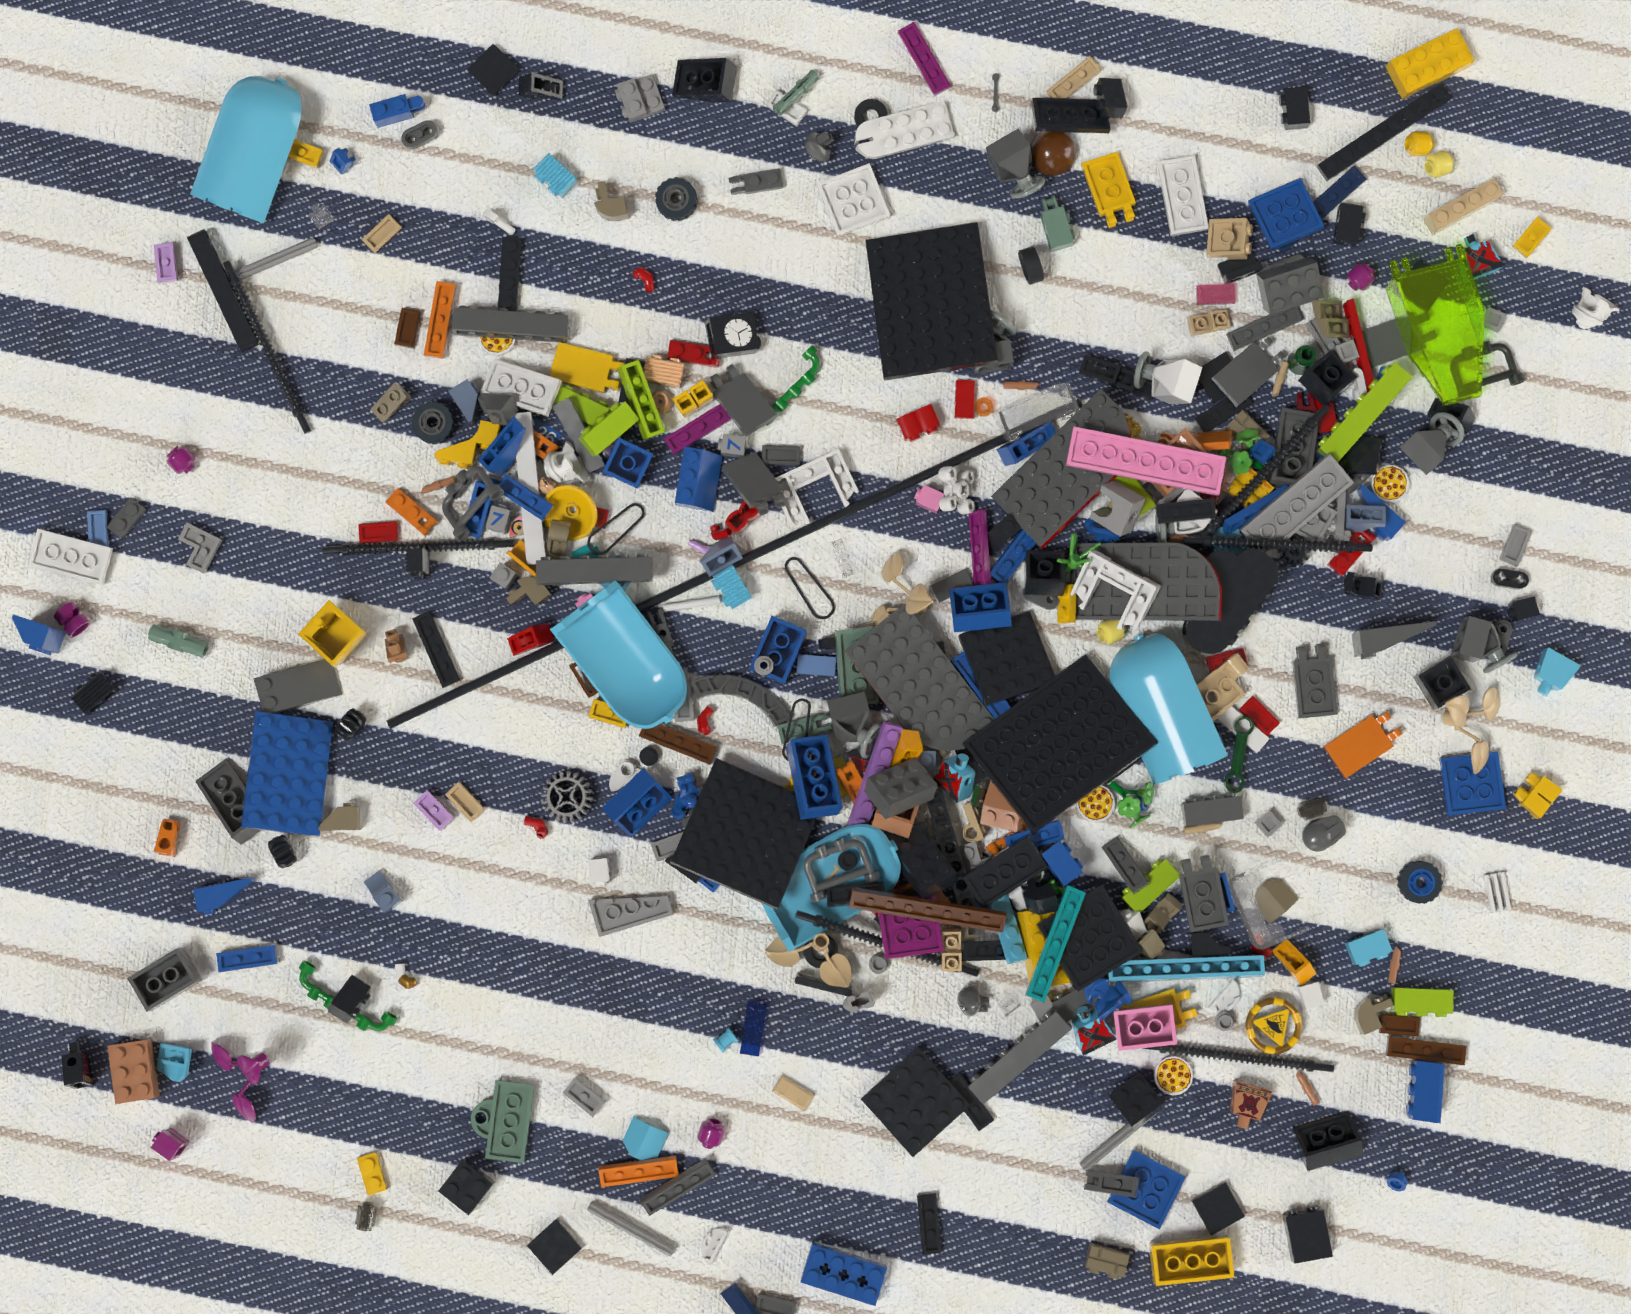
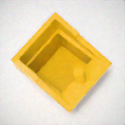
[298,600,367,668]

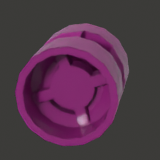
[53,601,90,638]

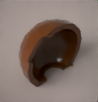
[1030,132,1077,176]

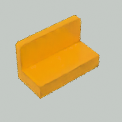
[506,540,536,578]

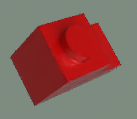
[507,623,554,656]

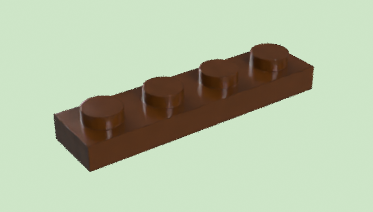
[639,724,717,765]
[1386,1036,1467,1066]

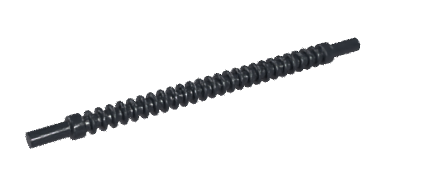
[223,260,311,434]
[1194,404,1330,548]
[1183,535,1373,553]
[322,538,514,555]
[795,910,979,977]
[1141,1043,1334,1072]

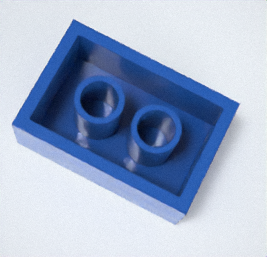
[949,582,1012,632]
[749,615,807,685]

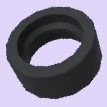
[1018,246,1044,285]

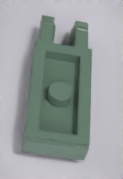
[777,713,833,744]

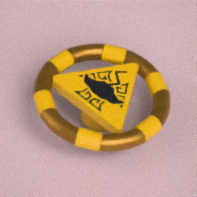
[1246,997,1302,1054]

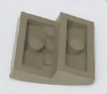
[1312,300,1350,338]

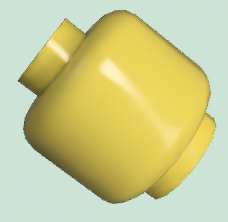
[1424,151,1454,178]
[1096,620,1126,645]

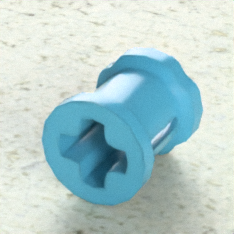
[713,1027,739,1053]

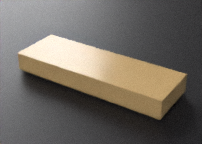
[1046,56,1102,99]

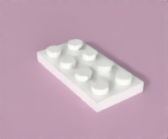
[1157,155,1209,236]
[480,359,562,417]
[28,529,113,585]

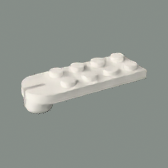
[854,101,955,159]

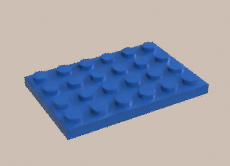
[241,711,333,837]

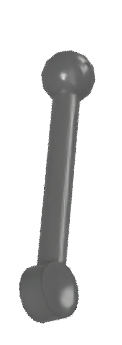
[991,73,1000,112]

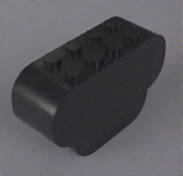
[1182,549,1279,654]

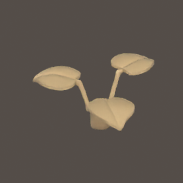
[869,551,933,627]
[1442,687,1500,774]
[765,920,852,987]

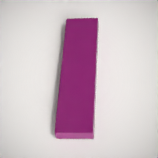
[897,22,951,96]
[664,404,732,455]
[968,510,991,586]

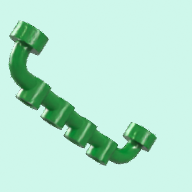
[766,345,820,426]
[299,960,398,1032]

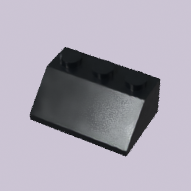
[1292,1111,1363,1171]

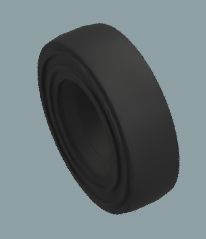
[854,99,888,127]
[803,934,838,968]

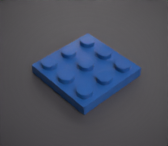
[1248,178,1324,251]
[1439,751,1506,816]
[1107,1149,1186,1230]

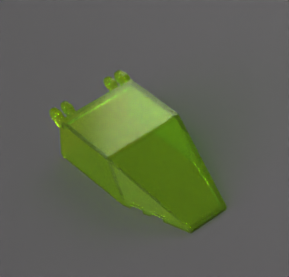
[1386,244,1485,406]

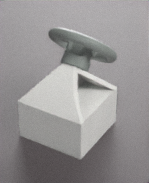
[1134,351,1202,404]
[1155,489,1217,543]

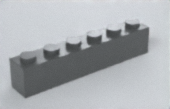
[452,305,569,343]
[536,554,653,586]
[968,1009,1072,1105]

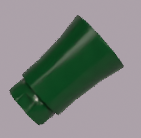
[1287,345,1316,375]

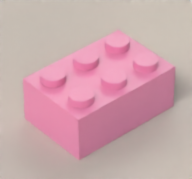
[1114,1003,1177,1051]

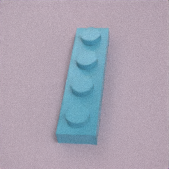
[990,894,1027,965]

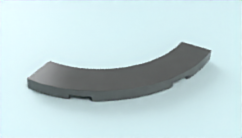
[689,674,790,727]

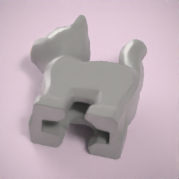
[843,991,875,1013]

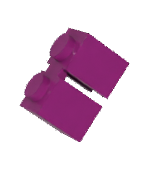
[150,1128,190,1161]

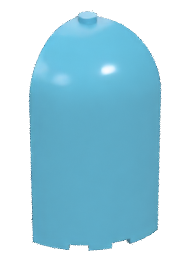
[190,76,302,223]
[550,580,687,729]
[1110,633,1228,785]
[761,824,901,952]

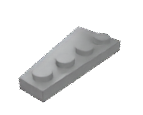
[588,896,674,937]

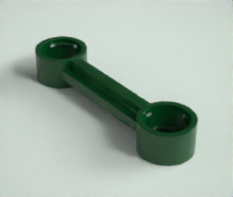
[1224,716,1254,793]

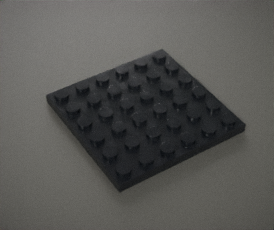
[670,758,816,910]

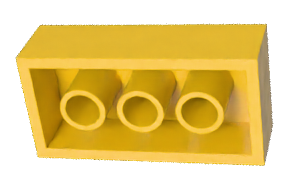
[1386,28,1475,100]
[1017,905,1070,987]
[1149,1235,1235,1286]

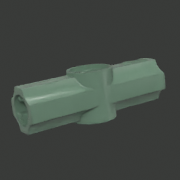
[148,624,209,658]

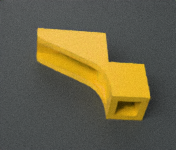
[434,420,501,470]

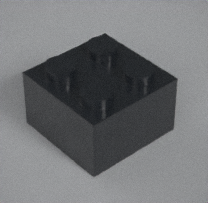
[1298,350,1357,406]
[1024,550,1065,596]
[1413,656,1471,710]
[1108,1072,1165,1130]
[438,1158,496,1216]

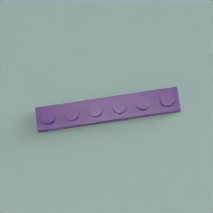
[846,721,903,827]

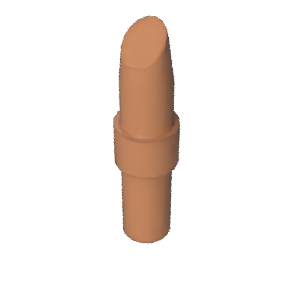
[1003,381,1040,390]
[421,476,456,494]
[1388,947,1401,984]
[1296,1070,1320,1106]

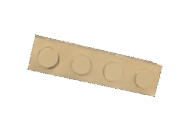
[1423,178,1503,236]

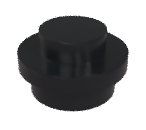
[639,747,659,766]
[838,851,857,871]

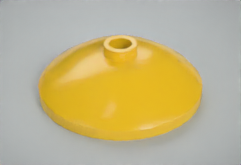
[544,485,597,541]

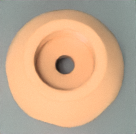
[652,390,673,414]
[538,477,560,495]

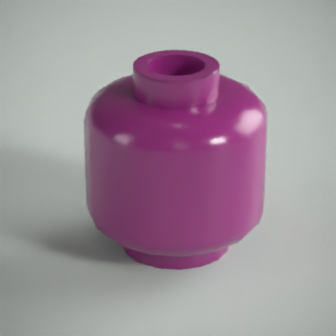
[1347,263,1375,291]
[166,446,195,474]
[697,1118,725,1149]

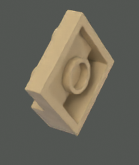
[1206,218,1253,260]

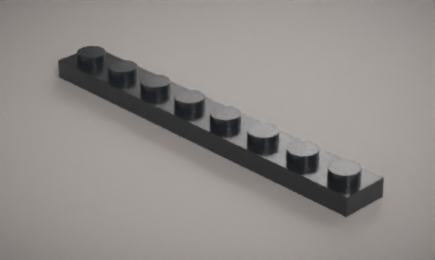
[1316,83,1452,182]

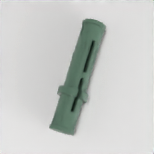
[773,70,819,115]

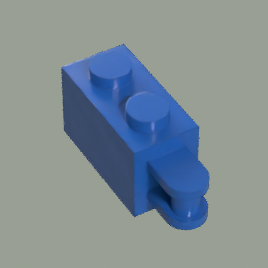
[369,94,425,128]

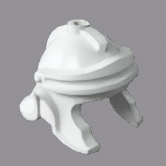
[1572,287,1620,330]
[544,441,588,483]

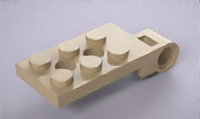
[1196,653,1249,721]

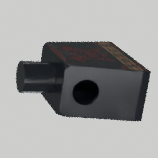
[62,1042,94,1089]

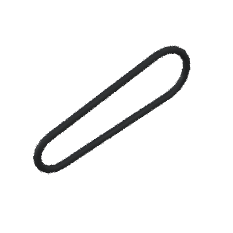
[587,503,645,555]
[785,557,835,619]
[782,698,811,761]

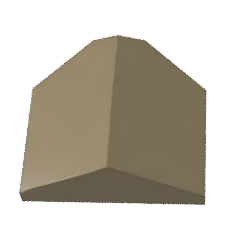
[1252,879,1299,924]

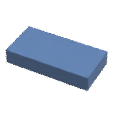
[87,510,109,547]
[797,654,836,677]

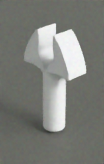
[482,209,515,235]

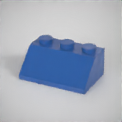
[675,447,723,512]
[12,614,66,656]
[602,768,673,838]
[1406,1060,1445,1124]

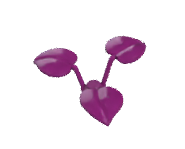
[211,1041,270,1122]

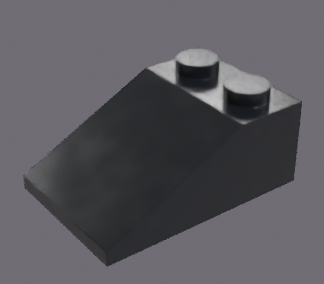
[672,58,737,103]

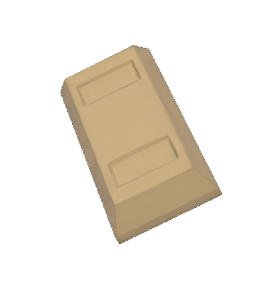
[362,214,402,253]
[445,782,485,822]
[772,1074,815,1111]

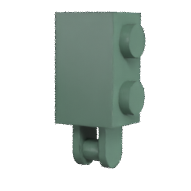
[1040,195,1076,252]

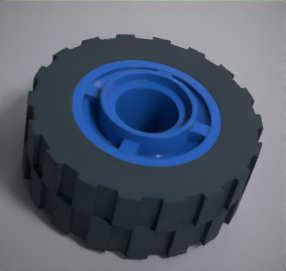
[1397,860,1443,904]

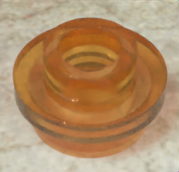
[974,397,993,417]

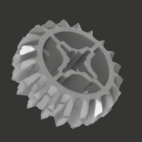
[541,771,593,823]

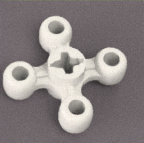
[938,466,975,515]

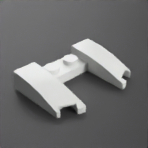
[775,449,859,525]
[1070,550,1161,630]

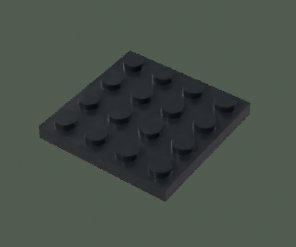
[958,611,1056,707]
[1036,885,1143,992]
[861,1046,971,1157]

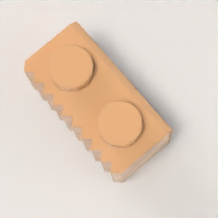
[643,355,685,388]

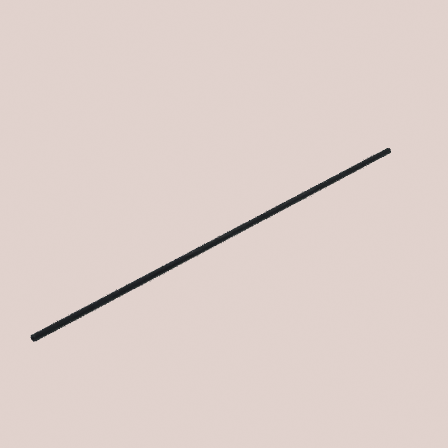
[386,399,1082,729]

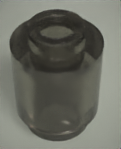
[1297,797,1327,821]
[355,1201,377,1231]

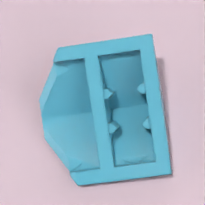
[157,1043,192,1082]
[622,1116,669,1160]

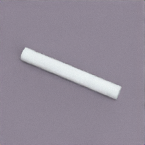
[663,596,720,612]

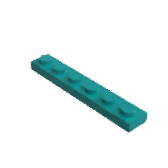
[1025,885,1086,1003]

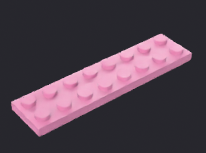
[1066,427,1226,496]

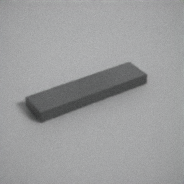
[1226,307,1303,351]
[552,397,606,473]
[639,1158,716,1216]

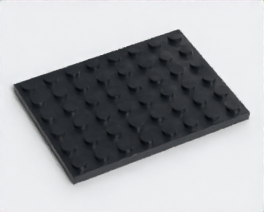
[865,222,998,381]
[962,654,1157,835]

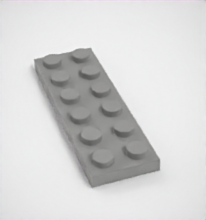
[1240,453,1354,555]

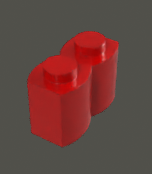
[896,404,940,443]
[725,501,760,535]

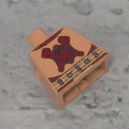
[1230,1081,1272,1129]

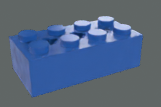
[786,735,843,820]
[800,1241,887,1306]

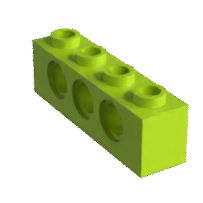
[617,360,665,441]

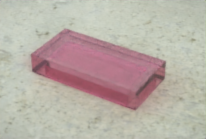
[1196,284,1235,306]

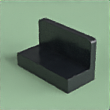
[1217,251,1263,285]

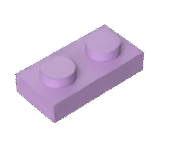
[154,243,178,283]
[413,790,454,831]

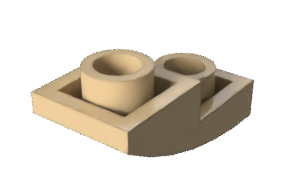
[1187,309,1231,336]
[941,929,962,971]

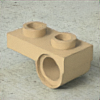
[962,803,986,842]

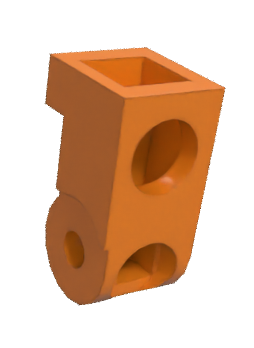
[154,818,180,857]

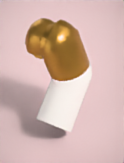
[395,963,417,989]

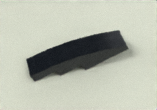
[1079,355,1153,401]

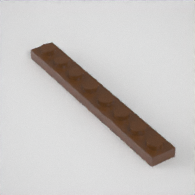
[849,887,1007,933]

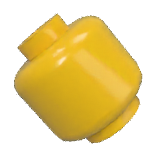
[1404,131,1435,156]

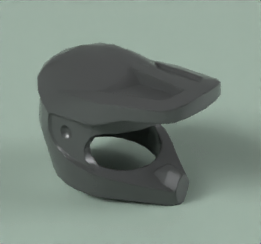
[1302,815,1346,852]

